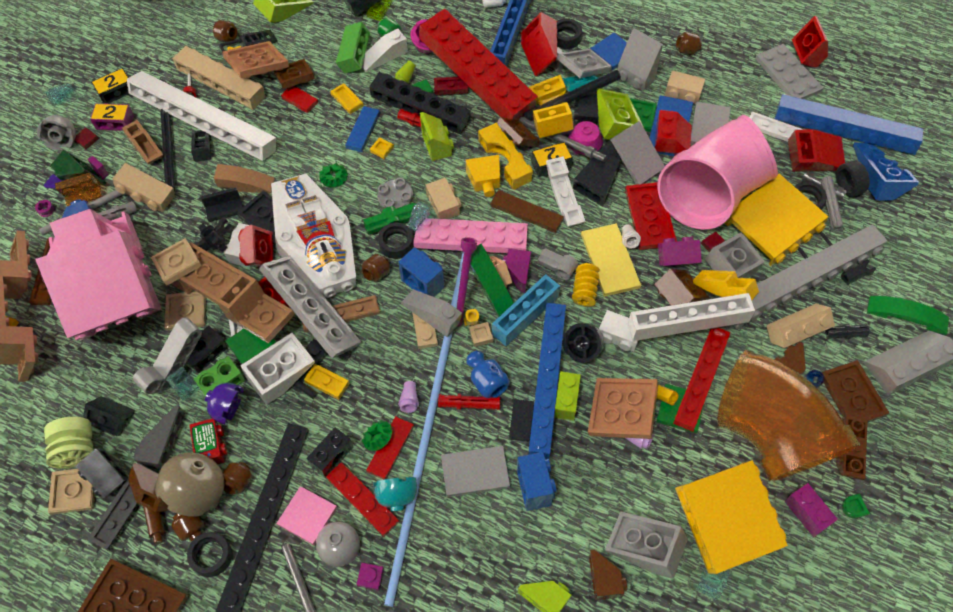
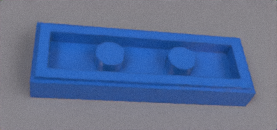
[345,106,380,152]

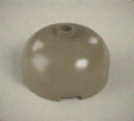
[155,452,225,516]

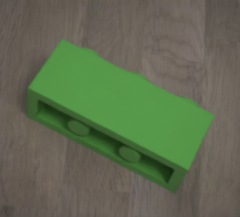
[336,22,370,73]

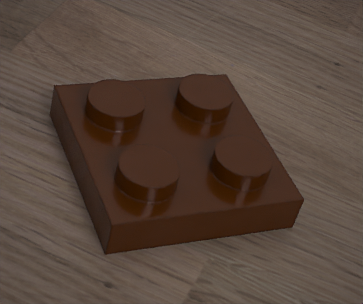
[274,59,315,89]
[497,117,541,147]

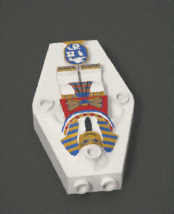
[271,174,356,298]

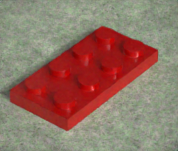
[625,182,677,250]

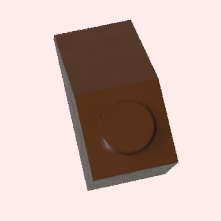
[588,550,627,600]

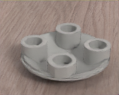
[377,178,413,208]

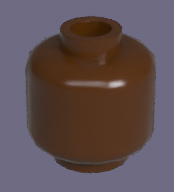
[213,20,238,42]
[676,32,702,55]
[362,254,390,282]
[223,462,252,495]
[171,514,205,542]

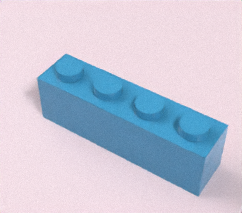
[492,274,560,346]

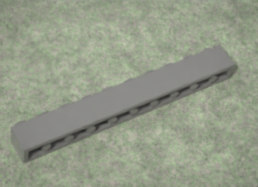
[726,224,887,330]

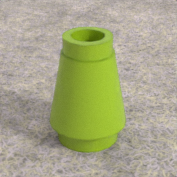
[394,60,416,84]

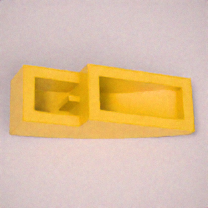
[693,270,759,301]

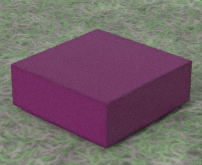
[87,156,109,179]

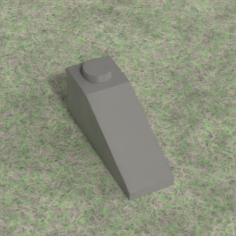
[401,289,462,337]

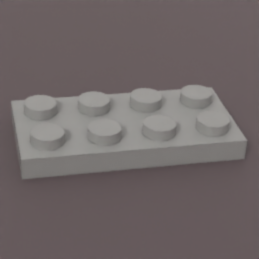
[755,44,824,99]

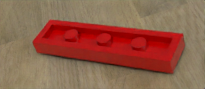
[326,462,399,537]

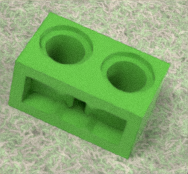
[194,356,245,396]

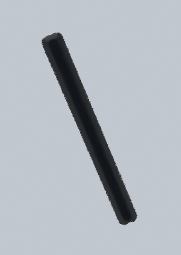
[524,70,621,121]
[160,109,176,191]

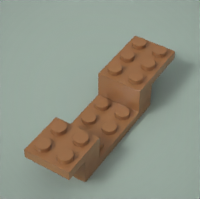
[0,230,38,382]
[171,242,295,343]

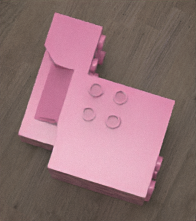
[35,209,162,340]

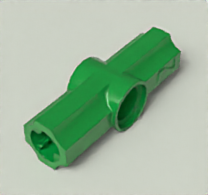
[363,202,420,235]

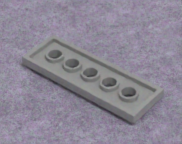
[259,255,361,358]

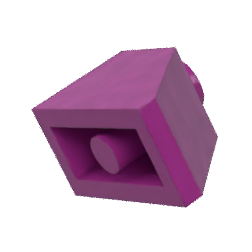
[503,249,531,293]

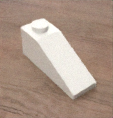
[362,29,408,72]

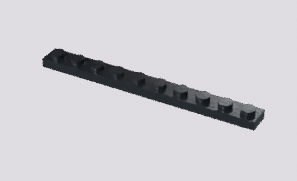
[215,423,309,612]

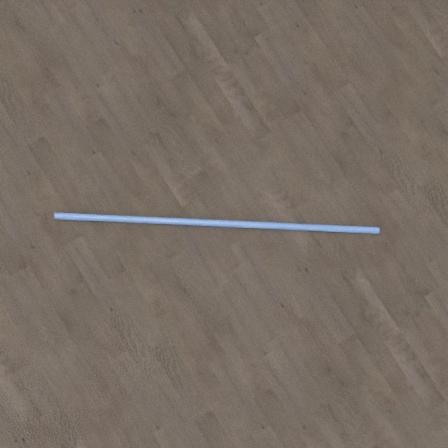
[384,253,464,607]

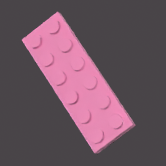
[414,218,528,253]

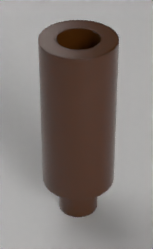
[143,506,165,544]

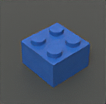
[398,247,444,297]
[517,452,556,511]

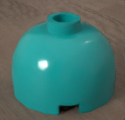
[373,477,417,512]

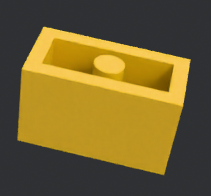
[533,102,573,138]

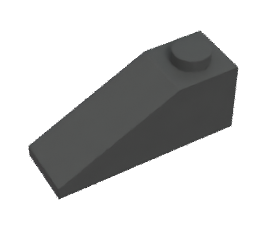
[134,405,185,470]

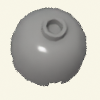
[37,115,76,150]
[316,521,360,567]

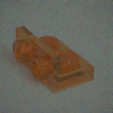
[55,173,102,206]

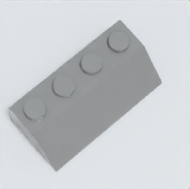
[863,331,953,396]

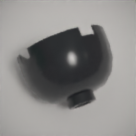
[562,322,604,363]

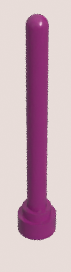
[456,237,478,327]

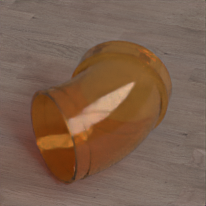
[717,350,861,482]

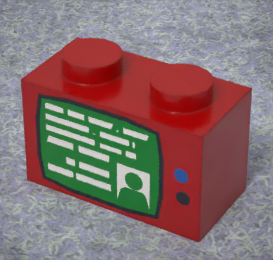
[189,419,227,464]

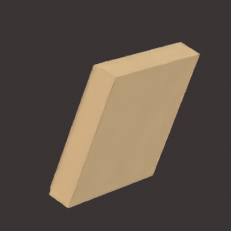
[151,238,202,286]
[165,291,206,331]
[48,469,95,515]

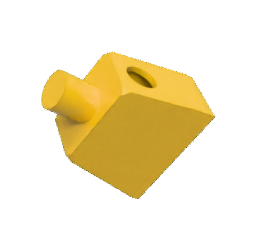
[466,155,500,197]

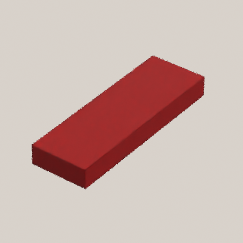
[366,416,414,480]

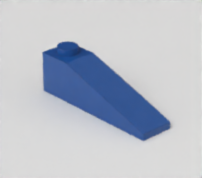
[853,142,919,201]

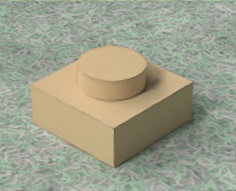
[469,322,493,347]

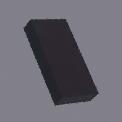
[509,399,534,442]

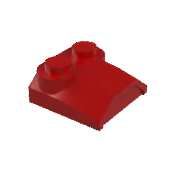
[238,225,273,267]

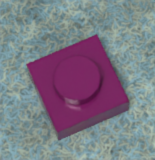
[356,563,384,590]

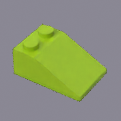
[253,0,314,23]
[597,88,644,140]

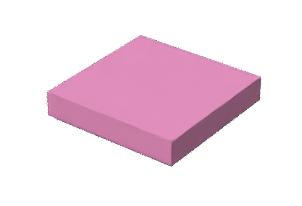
[276,486,337,545]

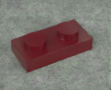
[434,77,468,95]

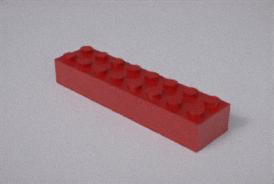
[419,8,538,120]

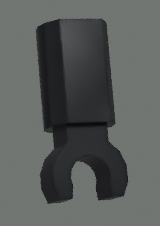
[841,260,876,285]

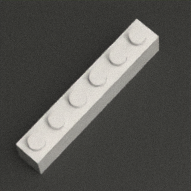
[628,293,755,341]

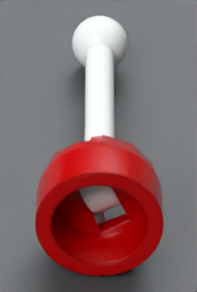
[183,73,196,98]

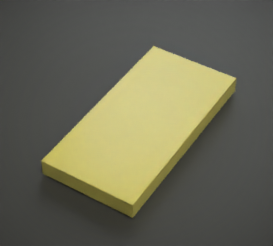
[581,223,641,297]

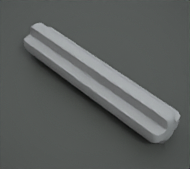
[821,176,843,229]

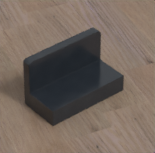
[201,187,243,222]
[83,396,135,436]

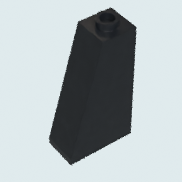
[573,138,622,206]

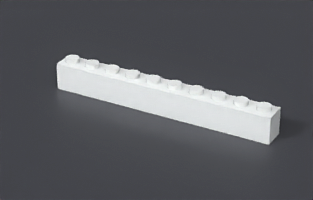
[127,71,276,161]

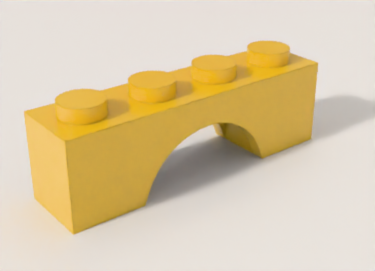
[478,123,533,190]

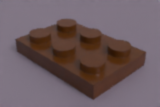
[819,360,889,422]

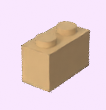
[665,71,705,104]
[425,178,462,219]

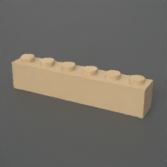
[173,46,266,110]

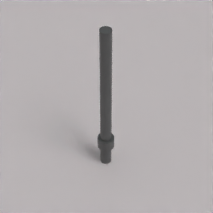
[520,117,608,162]

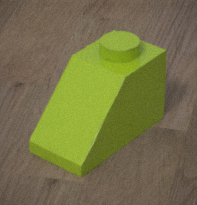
[518,581,571,612]

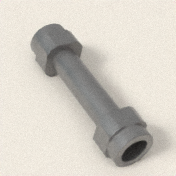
[802,171,847,201]

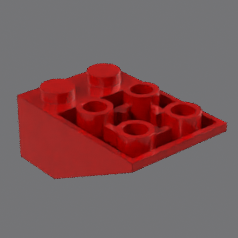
[521,12,558,76]
[788,129,845,172]

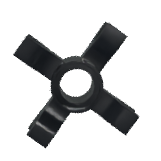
[194,217,234,253]

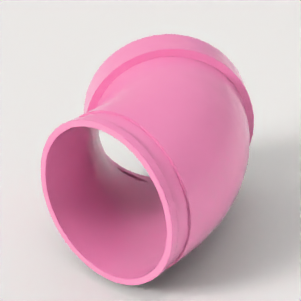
[658,115,778,229]

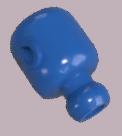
[466,350,510,398]

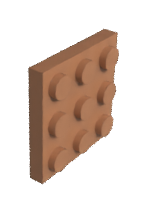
[222,41,289,78]
[588,378,659,439]

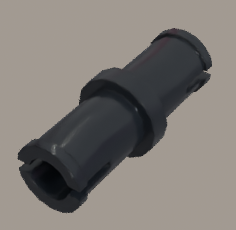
[825,324,869,339]

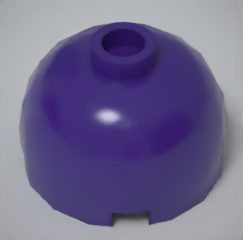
[205,382,244,425]

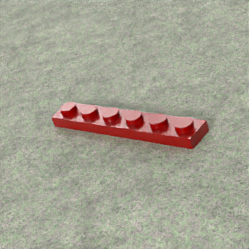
[673,327,731,432]

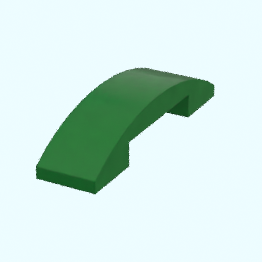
[867,296,949,335]

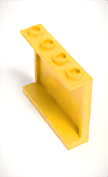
[724,174,829,266]
[675,460,788,574]

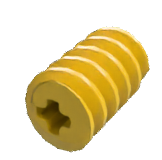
[572,263,600,307]

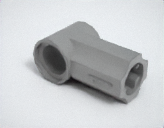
[538,248,578,280]

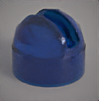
[806,370,824,388]

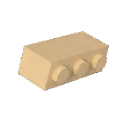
[112,163,175,212]
[766,304,835,348]

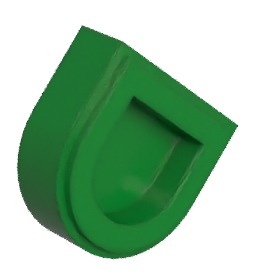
[842,493,870,519]

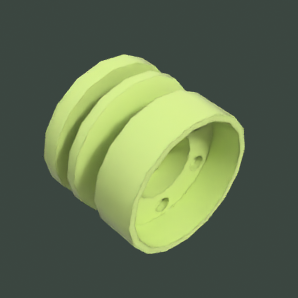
[44,417,94,469]

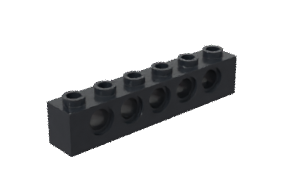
[369,72,470,135]

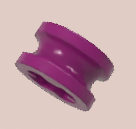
[35,200,55,217]

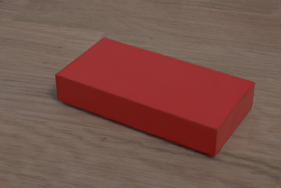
[281,86,318,114]

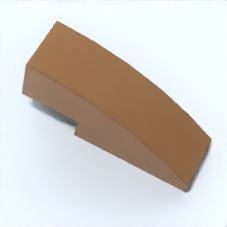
[122,120,163,165]
[214,164,274,193]

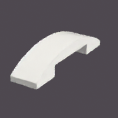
[546,156,586,227]

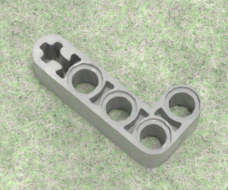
[132,317,202,394]

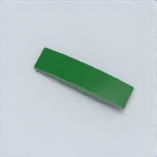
[463,243,514,317]

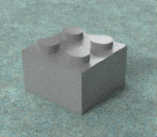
[705,233,765,278]

